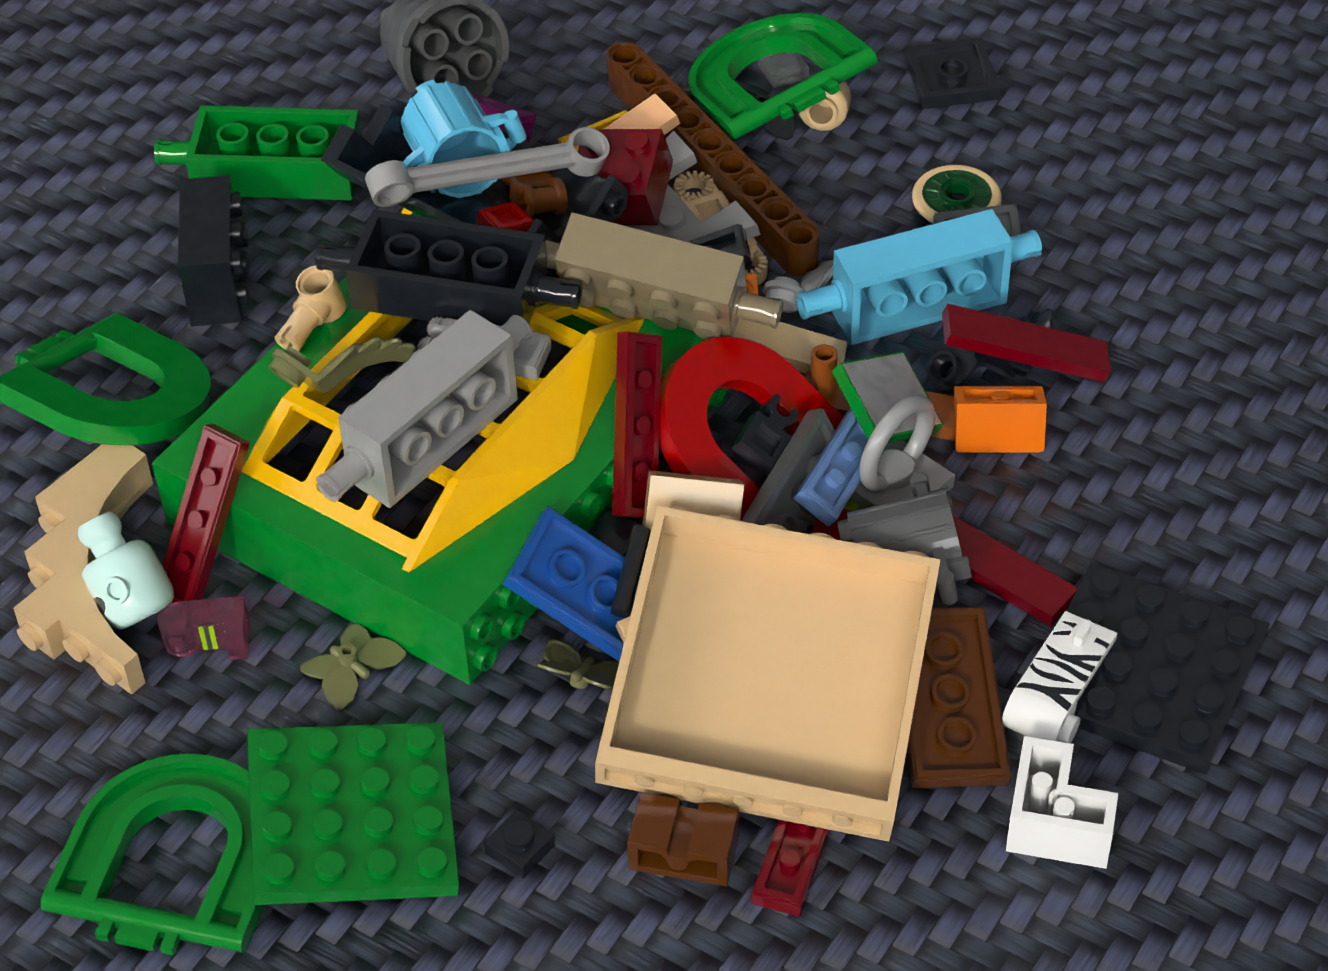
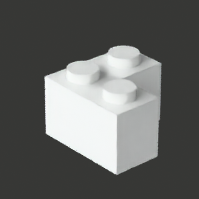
[1006,736,1118,869]

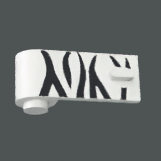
[1002,611,1117,743]

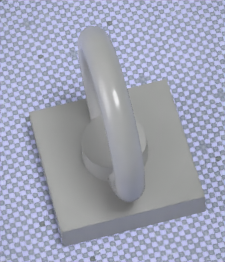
[848,395,955,509]

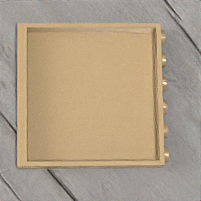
[595,505,941,842]

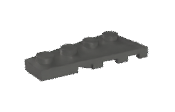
[741,408,835,534]

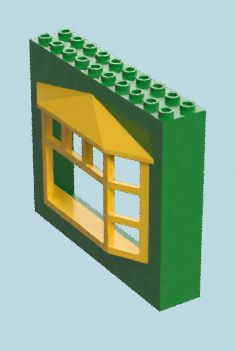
[152,213,728,685]

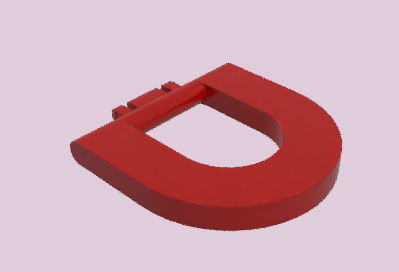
[659,337,844,521]

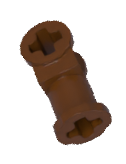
[500,150,568,219]

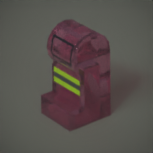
[157,596,250,660]

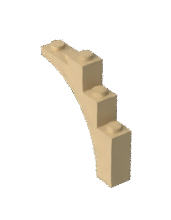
[13,444,153,695]

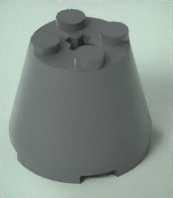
[380,0,509,97]

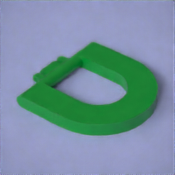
[688,13,878,141]
[0,313,211,445]
[41,754,265,956]

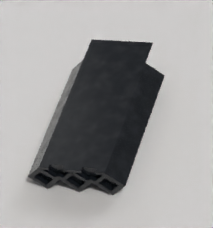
[321,84,630,278]

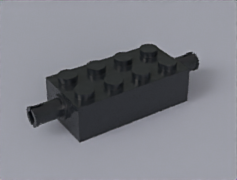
[315,209,583,326]

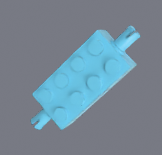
[796,209,1042,345]

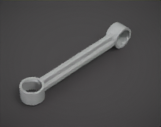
[365,127,610,207]

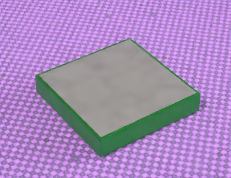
[832,351,944,444]

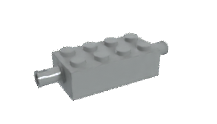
[316,310,533,508]

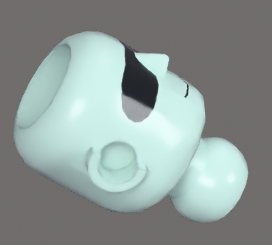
[78,511,174,630]

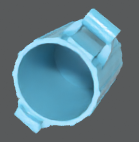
[400,79,527,198]

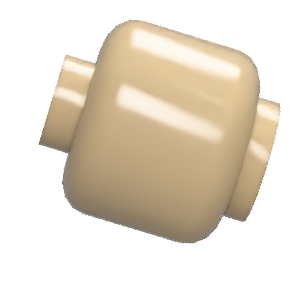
[799,81,851,131]

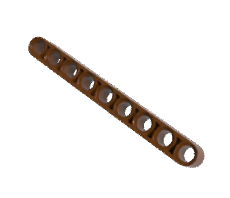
[607,42,819,276]

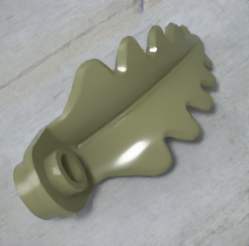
[268,337,416,393]

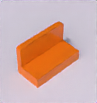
[954,386,1047,453]

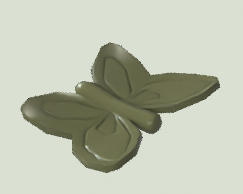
[300,624,406,710]
[536,640,619,690]

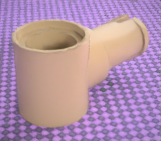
[275,265,347,352]

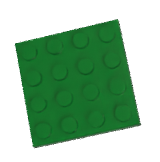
[247,722,459,905]

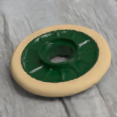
[912,165,1002,224]

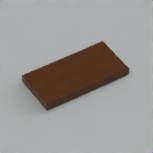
[907,607,1011,788]

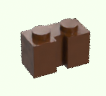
[627,793,739,887]

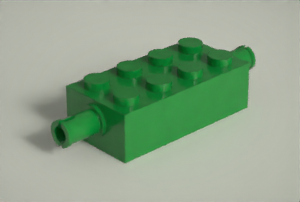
[154,105,362,200]

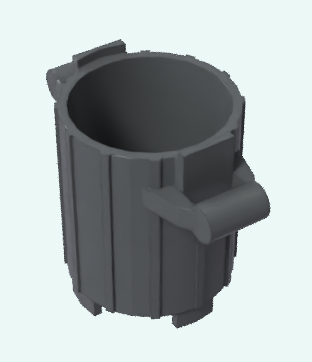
[837,473,972,605]

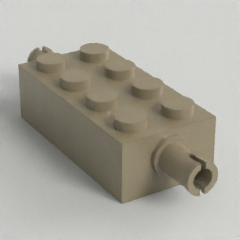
[546,212,784,340]

